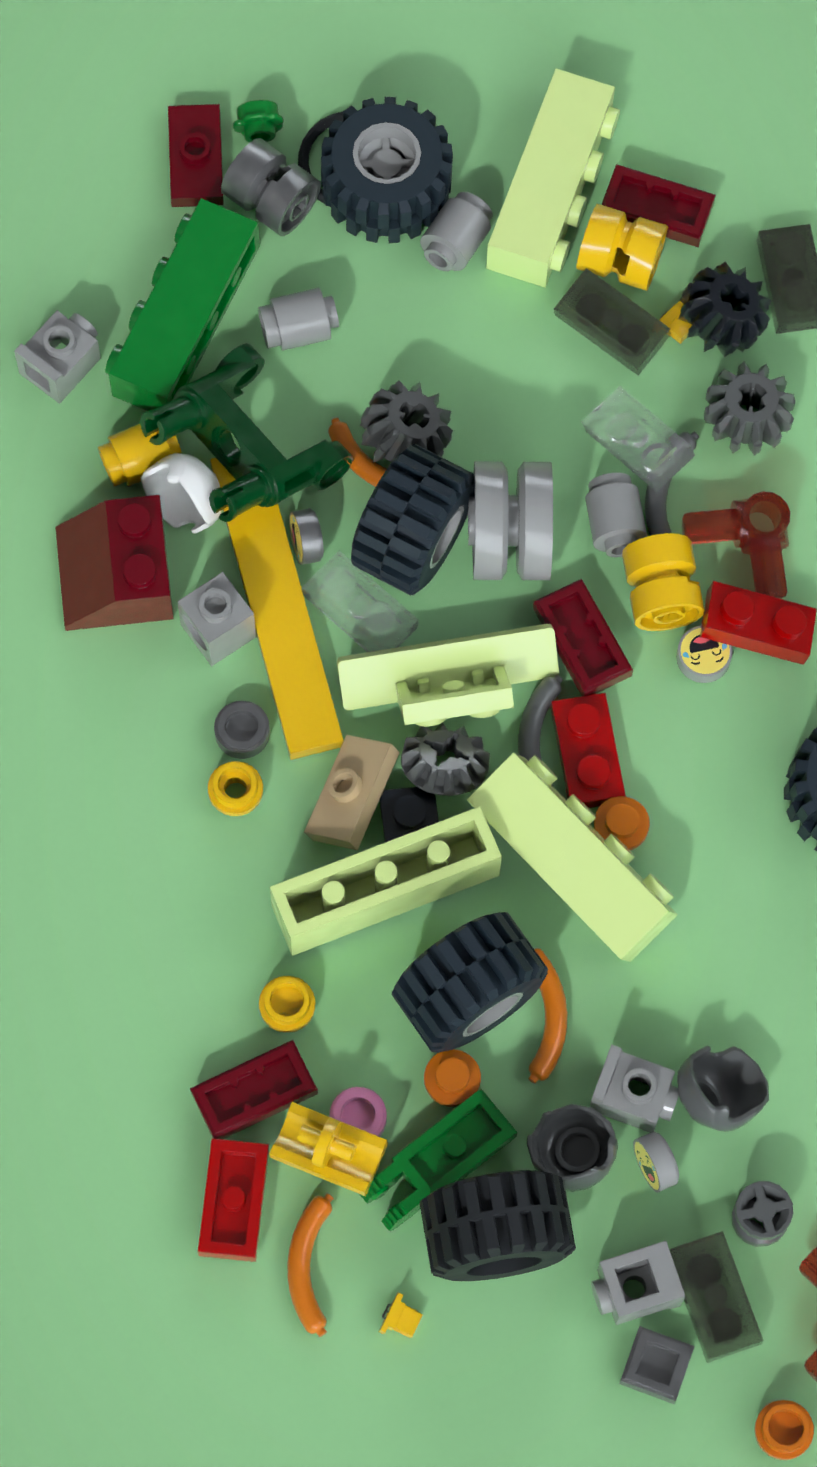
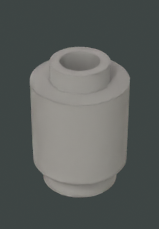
[420,192,493,271]
[258,288,339,351]
[585,473,647,557]

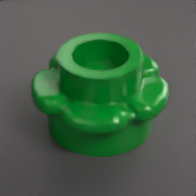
[233,100,284,143]

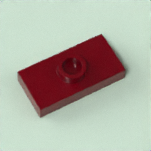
[168,104,224,207]
[601,164,716,248]
[533,579,633,696]
[190,1040,318,1139]

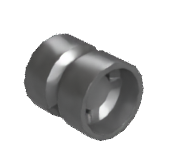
[221,138,321,236]

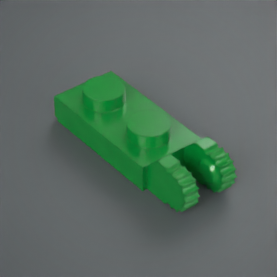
[360,1089,517,1231]

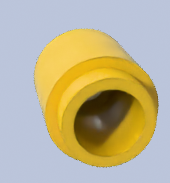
[97,424,182,487]

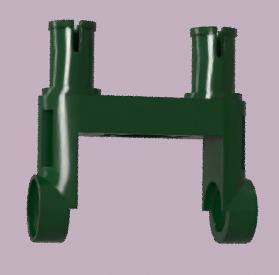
[140,343,354,522]

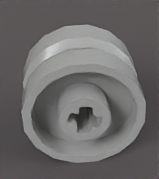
[468,461,553,580]

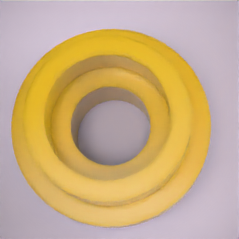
[208,761,263,816]

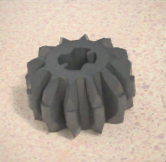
[704,361,795,456]
[360,380,453,463]

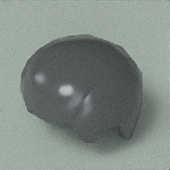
[677,1046,769,1132]
[527,1104,618,1192]

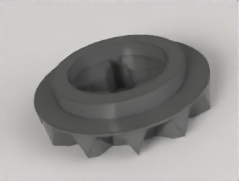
[401,723,490,796]

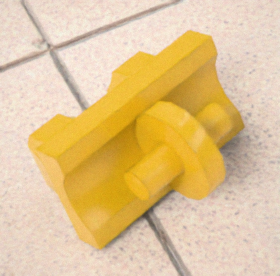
[269,1102,388,1196]

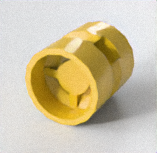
[576,204,668,291]
[622,533,704,631]

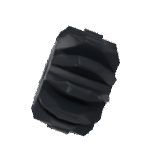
[678,262,772,357]

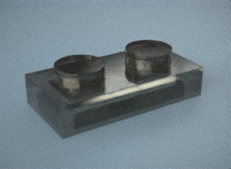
[757,224,817,334]
[554,268,671,376]
[669,1231,764,1363]

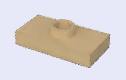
[304,735,400,850]

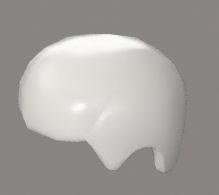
[141,453,222,534]

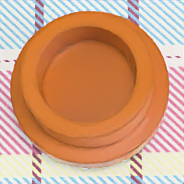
[594,796,650,850]
[424,1049,481,1107]
[754,1400,814,1460]

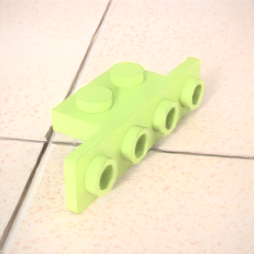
[337,624,559,727]

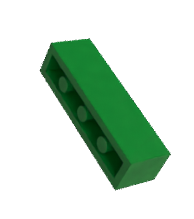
[105,198,260,411]

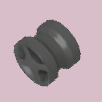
[732,1181,793,1247]

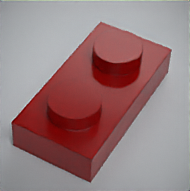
[700,581,817,665]
[551,693,626,808]
[198,1138,269,1262]

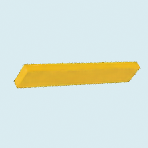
[210,458,344,760]

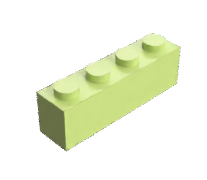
[486,68,620,288]
[467,752,678,962]
[270,806,502,956]

